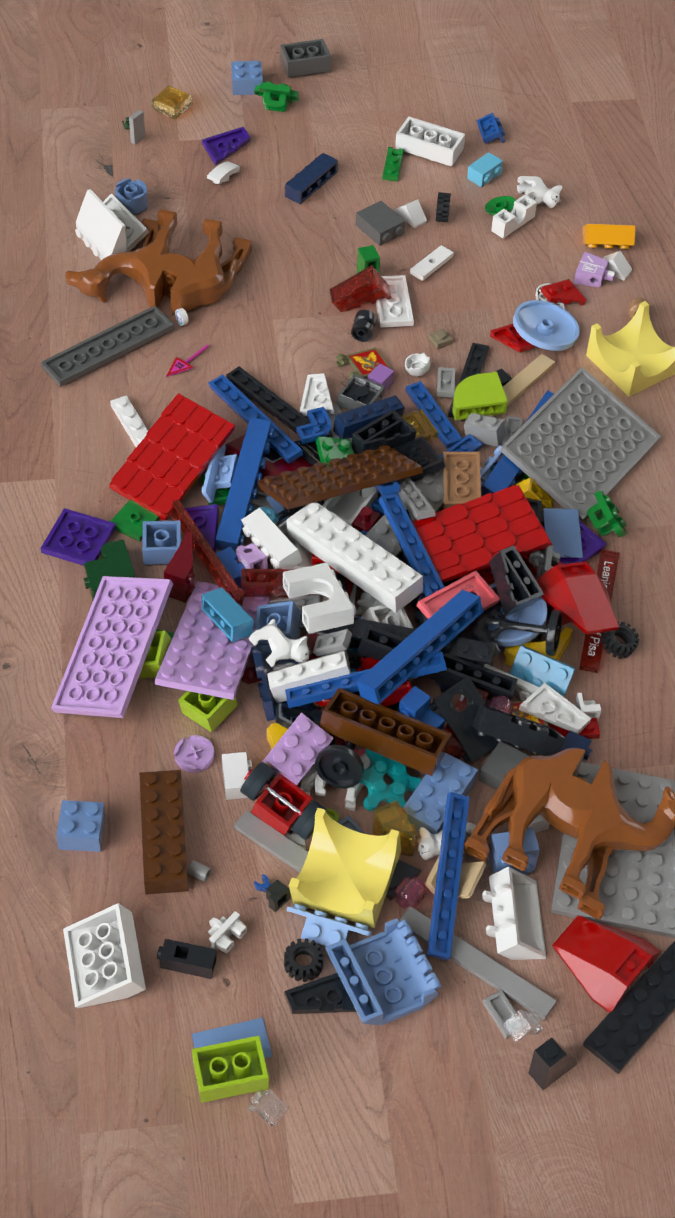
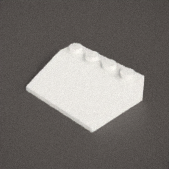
[75,189,127,260]
[63,903,146,1008]

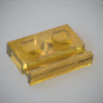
[401,409,438,440]

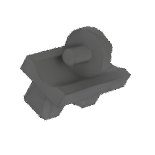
[529,545,560,579]

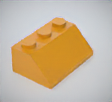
[582,224,635,249]

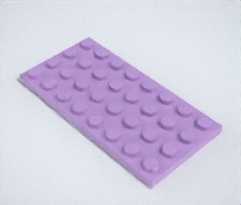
[51,576,173,718]
[155,581,271,700]

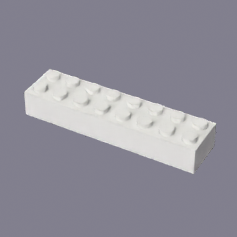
[286,502,423,613]

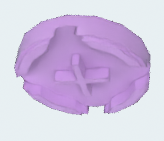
[174,735,215,773]

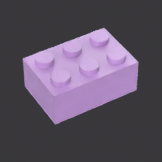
[263,713,333,786]

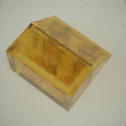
[372,801,417,857]

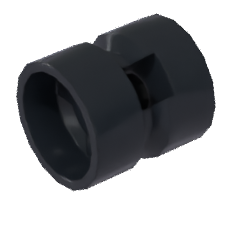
[351,309,377,342]

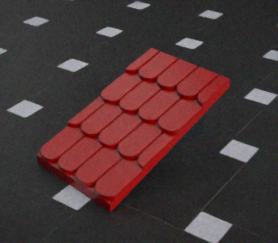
[109,393,235,521]
[411,485,553,586]

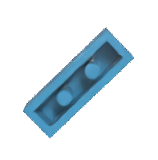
[201,587,254,643]

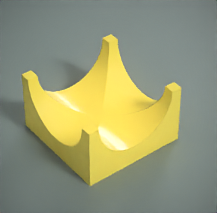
[586,301,675,397]
[289,808,401,928]

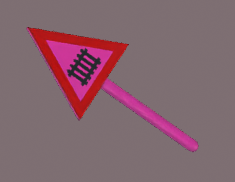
[166,345,209,377]

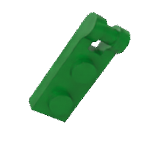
[382,147,404,181]

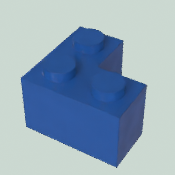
[398,686,445,731]

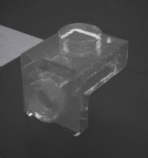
[504,1010,543,1041]

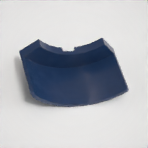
[251,644,314,721]

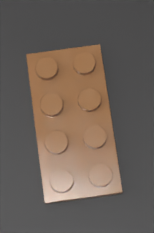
[443,452,481,509]

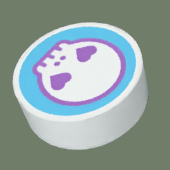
[175,308,189,326]

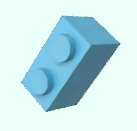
[467,152,503,187]

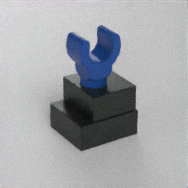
[254,874,290,912]

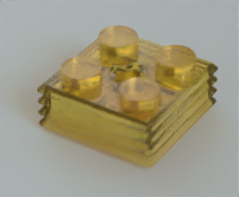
[151,85,193,119]

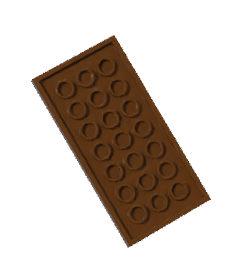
[258,445,423,509]

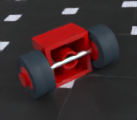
[240,762,327,840]

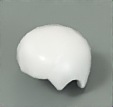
[404,353,430,377]

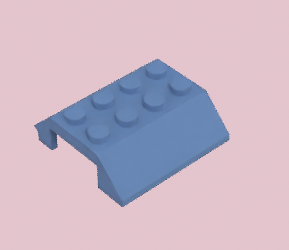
[325,918,442,1025]

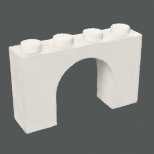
[283,563,356,634]

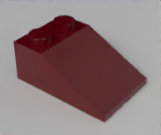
[164,531,195,603]

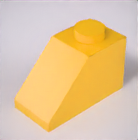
[513,477,553,511]

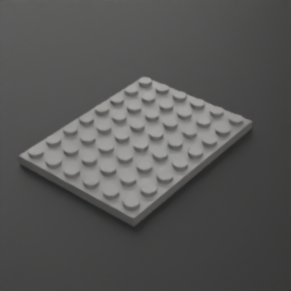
[499,367,661,522]
[550,762,675,938]

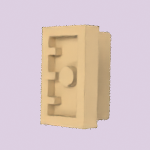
[425,854,486,899]

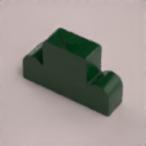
[83,539,136,601]

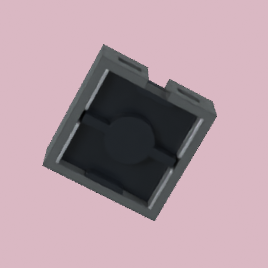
[337,374,385,411]

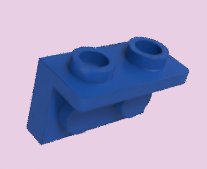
[476,113,505,144]

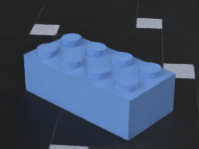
[400,753,478,834]

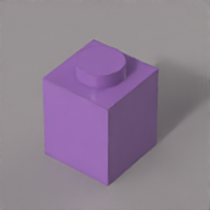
[368,364,394,391]

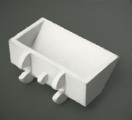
[482,867,546,960]

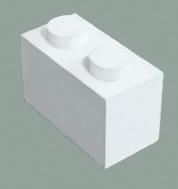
[222,752,252,800]

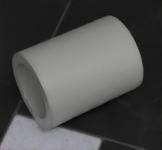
[187,861,211,882]

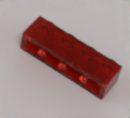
[239,569,314,597]

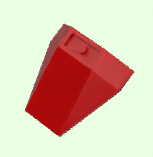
[536,561,619,634]
[552,916,662,1013]

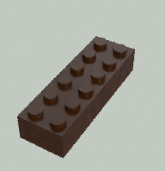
[319,688,451,776]
[139,770,188,895]

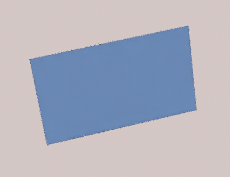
[543,508,583,558]
[192,1018,272,1058]

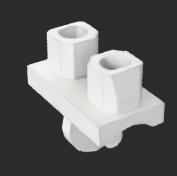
[208,911,247,954]

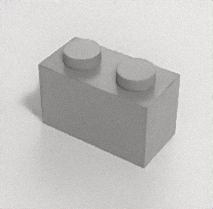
[464,413,506,447]

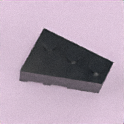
[351,409,416,454]
[489,545,544,616]

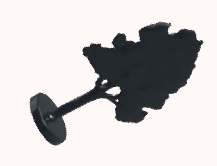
[413,586,563,658]
[310,692,399,789]

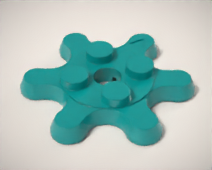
[359,749,422,816]

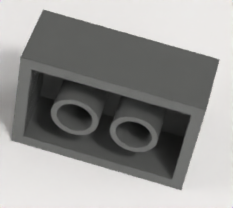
[280,39,331,77]

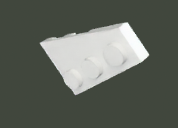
[299,373,335,416]
[519,683,591,734]

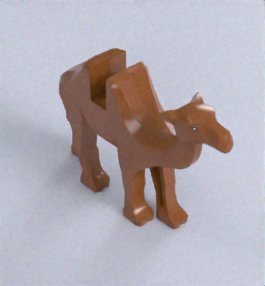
[65,209,252,315]
[464,748,675,919]

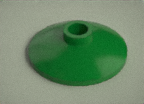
[485,196,516,215]

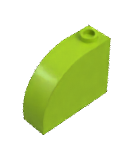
[452,372,508,420]

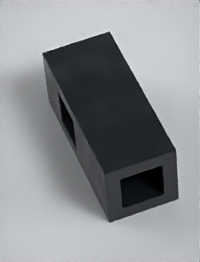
[157,938,217,979]

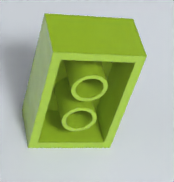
[192,1035,269,1103]

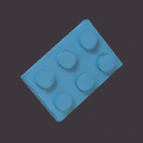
[509,645,576,697]

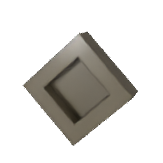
[429,329,452,349]

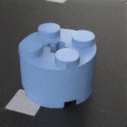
[115,179,148,215]

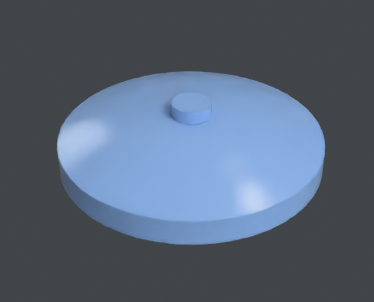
[513,300,580,351]
[488,584,547,647]

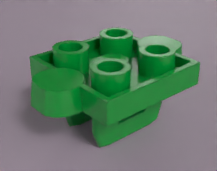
[254,81,299,112]
[587,491,627,537]

